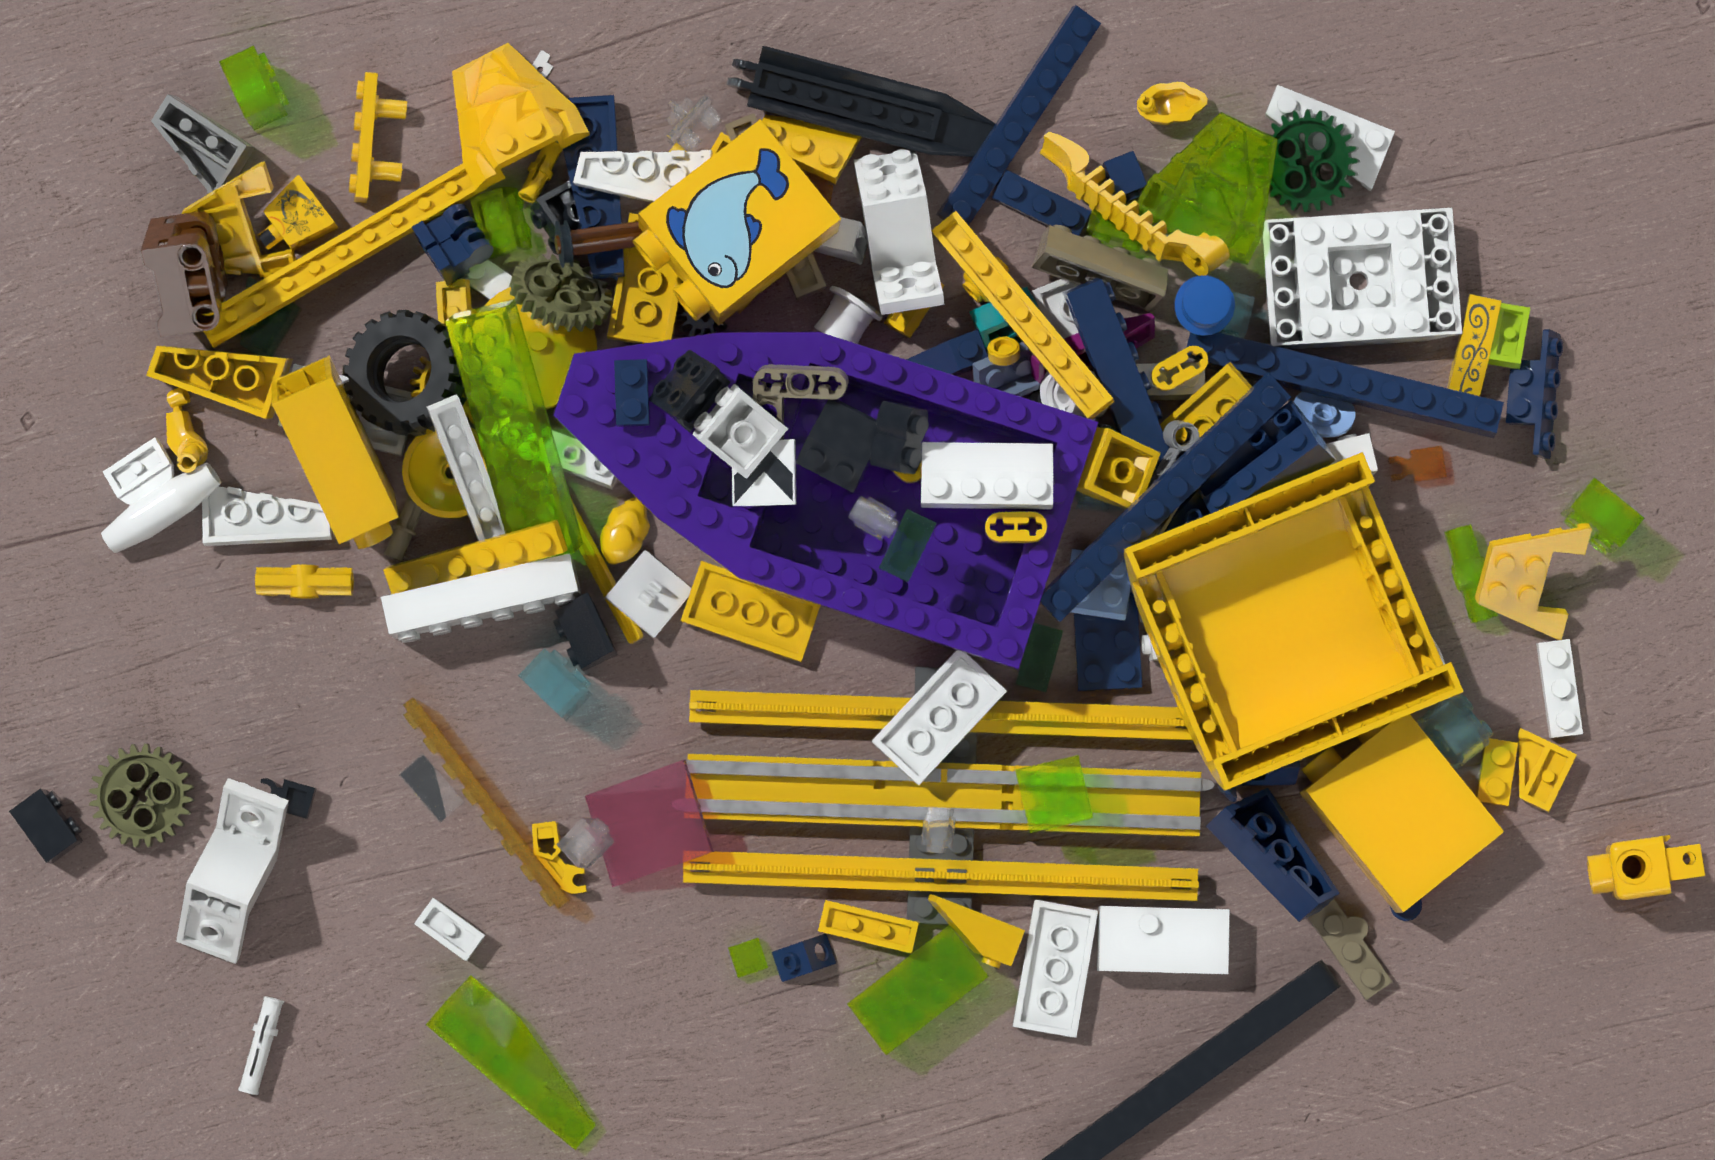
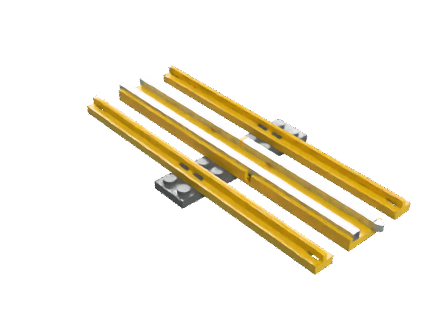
[673,667,1214,924]

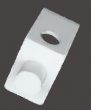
[814,217,868,265]

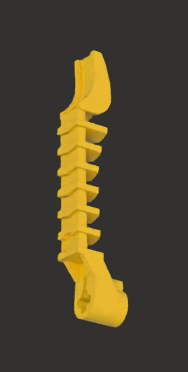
[1040,132,1230,276]

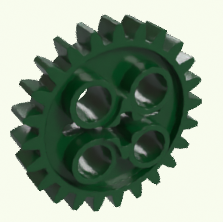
[1256,109,1360,212]

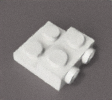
[693,384,788,479]

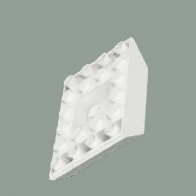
[1261,208,1462,349]

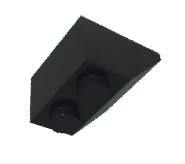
[796,399,877,493]
[553,592,618,671]

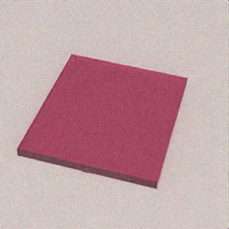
[585,760,714,887]

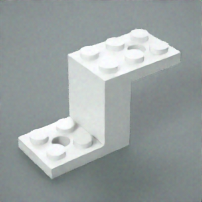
[854,149,945,315]
[176,778,289,964]

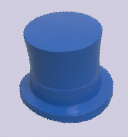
[1175,275,1235,336]

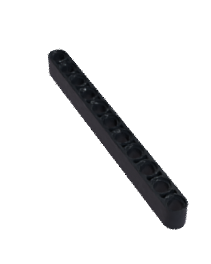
[1042,960,1341,1160]

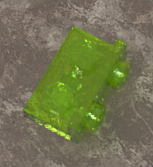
[470,187,533,259]

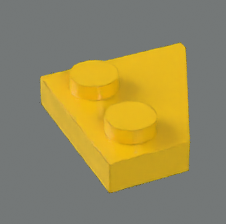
[1518,728,1577,813]

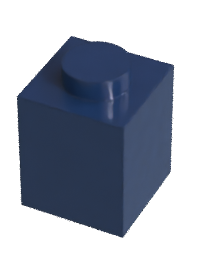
[1103,151,1147,204]

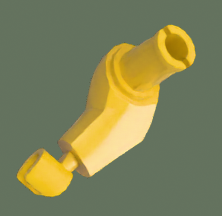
[166,388,208,473]

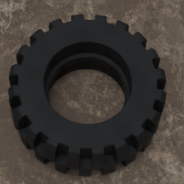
[343,310,472,436]

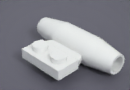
[101,437,221,553]

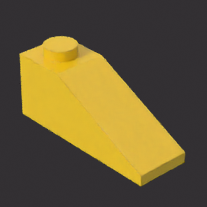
[928,894,1025,969]

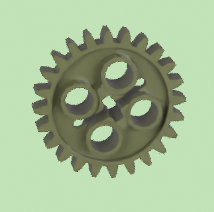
[509,254,613,332]
[89,744,194,848]

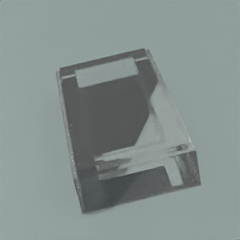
[398,753,465,823]

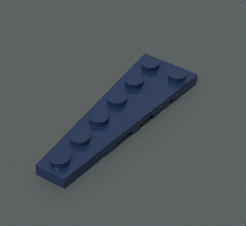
[563,95,625,279]

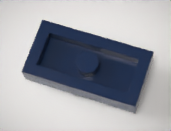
[614,359,650,427]

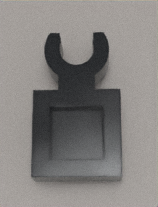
[261,778,317,819]

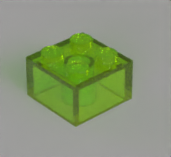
[219,46,290,130]
[1560,477,1645,554]
[1014,755,1093,834]

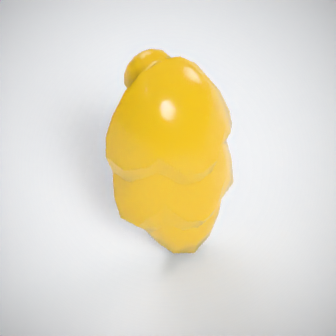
[1137,82,1208,125]
[600,498,650,565]

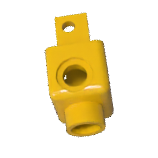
[1587,835,1705,900]

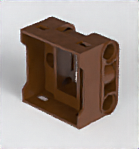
[141,211,228,337]

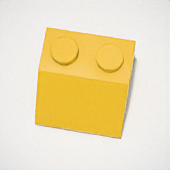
[1076,427,1161,509]

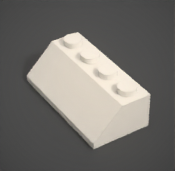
[921,442,1053,509]

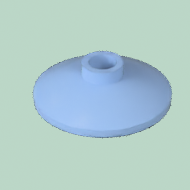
[1294,391,1355,437]

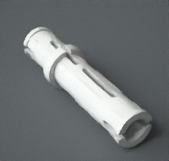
[238,996,284,1095]

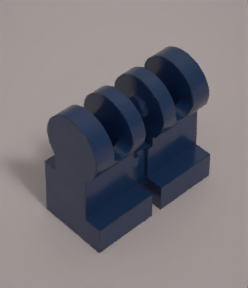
[412,204,493,286]

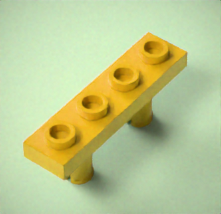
[349,72,407,203]

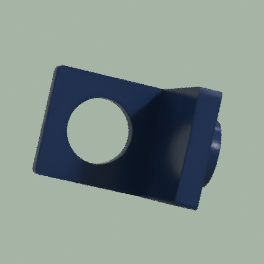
[772,933,836,982]

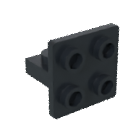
[649,350,730,432]

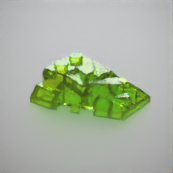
[1137,112,1278,265]

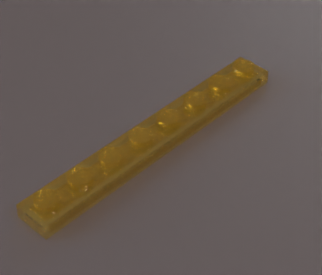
[403,697,570,909]

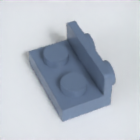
[972,342,1041,397]

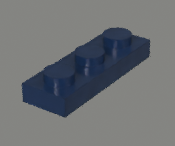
[992,170,1091,236]

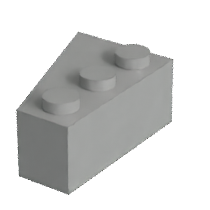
[151,94,255,194]

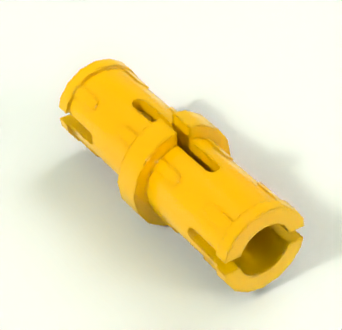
[518,142,563,204]

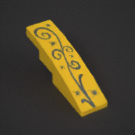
[1447,294,1502,396]

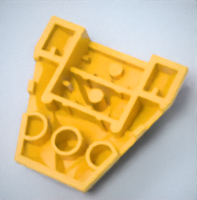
[452,43,590,193]

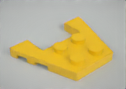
[181,161,297,277]
[1475,523,1592,640]

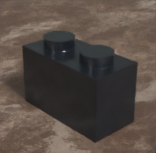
[9,788,83,864]

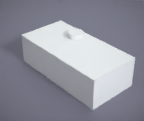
[1097,906,1230,974]

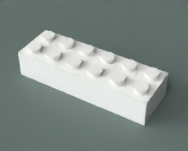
[381,553,582,643]

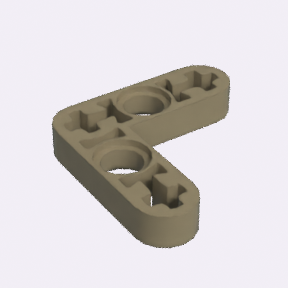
[753,364,849,440]

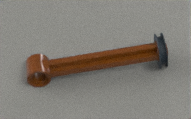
[555,220,643,268]

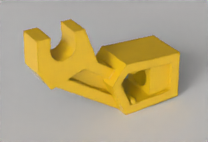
[532,821,587,894]

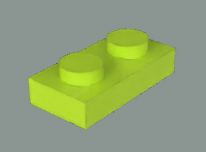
[1488,303,1530,369]

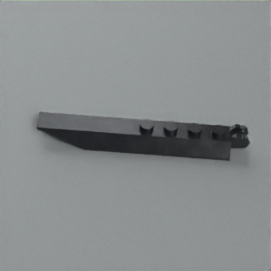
[727,46,996,157]

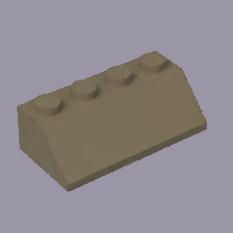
[1031,225,1168,312]

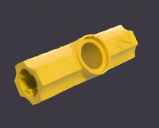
[255,564,354,599]

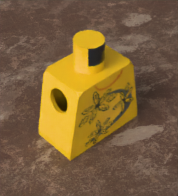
[257,175,338,250]

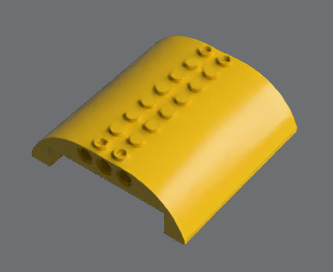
[1124,452,1464,791]

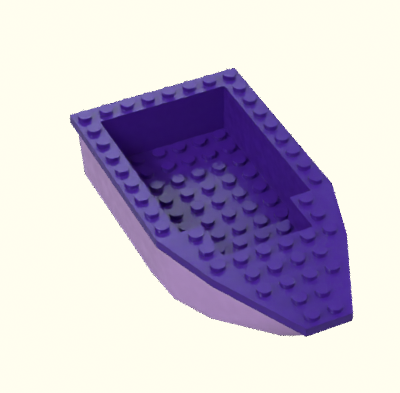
[554,332,1098,670]

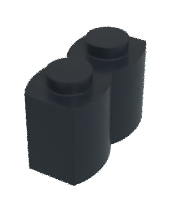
[870,401,929,474]

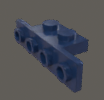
[1506,329,1563,459]

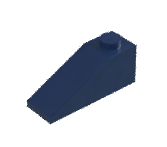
[906,329,988,376]

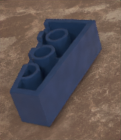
[1206,788,1340,922]

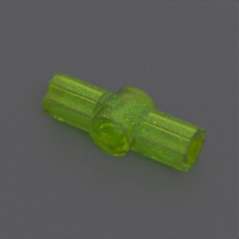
[1444,524,1498,624]

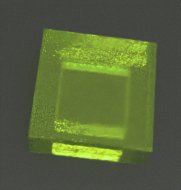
[728,937,769,978]

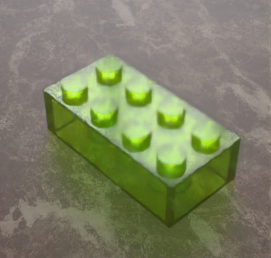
[847,925,989,1055]

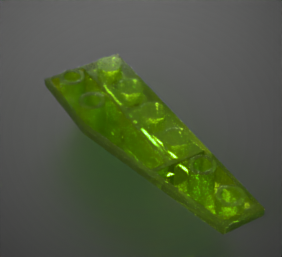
[426,975,596,1150]

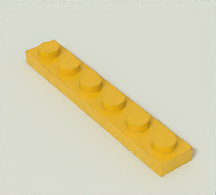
[383,519,568,594]

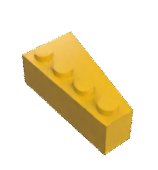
[146,346,293,419]

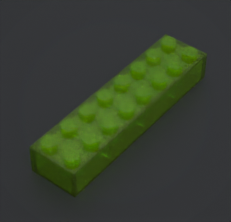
[445,299,584,563]

